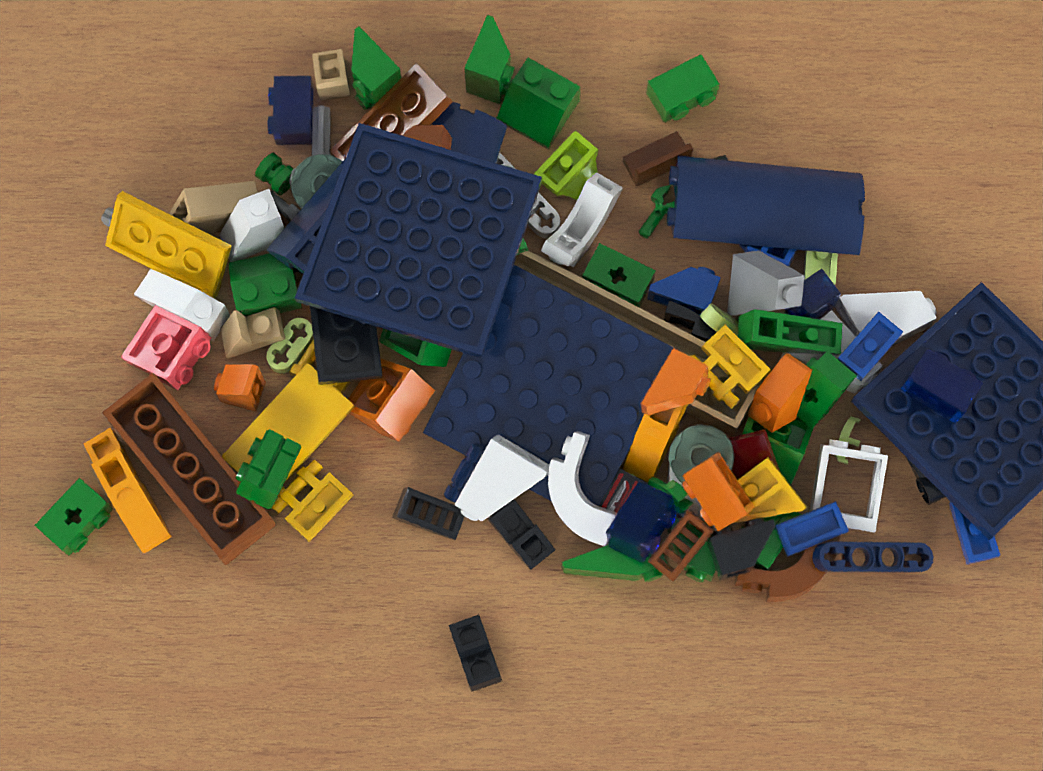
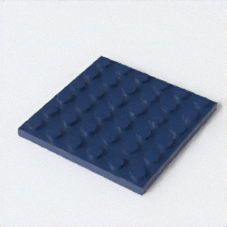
[295,123,542,358]
[423,265,680,506]
[851,282,1043,540]

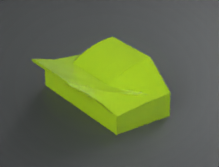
[534,130,599,200]

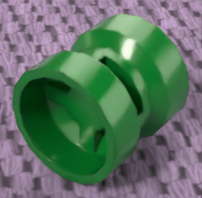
[255,153,294,196]

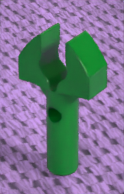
[638,185,675,239]
[648,477,693,514]

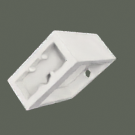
[809,439,888,533]

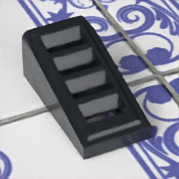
[393,487,465,540]

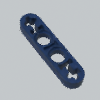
[812,542,934,573]

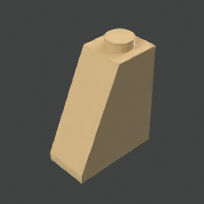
[169,181,259,234]

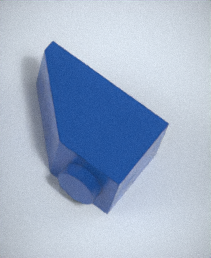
[647,267,721,315]

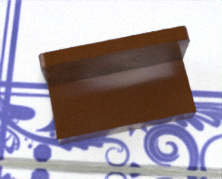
[623,131,693,187]

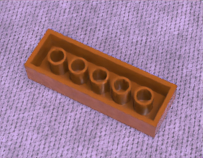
[102,373,276,566]

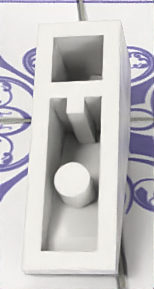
[134,269,230,342]

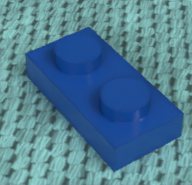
[838,311,903,381]
[949,502,1000,565]

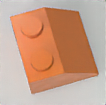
[348,358,435,442]
[682,452,754,531]

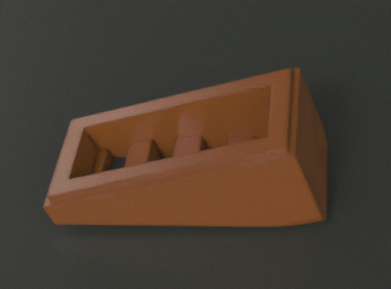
[648,510,715,582]

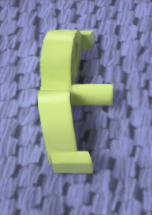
[835,416,861,464]

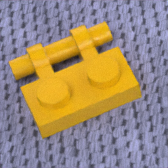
[691,324,771,409]
[272,459,353,542]

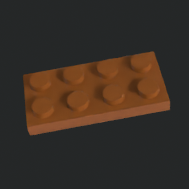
[330,63,453,161]

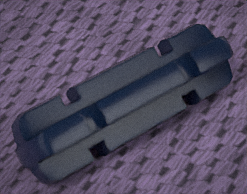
[444,443,485,503]

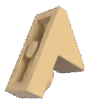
[312,49,350,100]
[220,307,285,359]

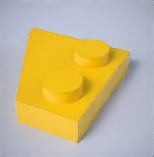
[735,457,807,523]

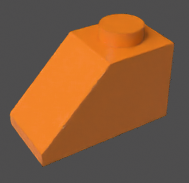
[641,348,711,415]
[748,353,812,433]
[214,364,266,412]

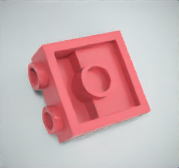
[121,305,212,390]

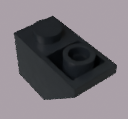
[708,518,775,581]

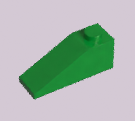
[738,309,843,355]
[562,528,667,582]

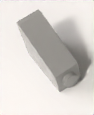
[727,250,805,315]

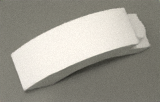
[541,173,623,267]
[548,431,619,546]

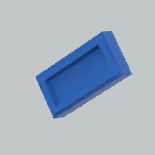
[775,501,849,557]

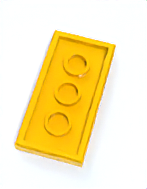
[105,191,232,299]
[222,363,355,485]

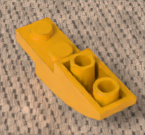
[623,404,688,482]
[84,427,172,554]

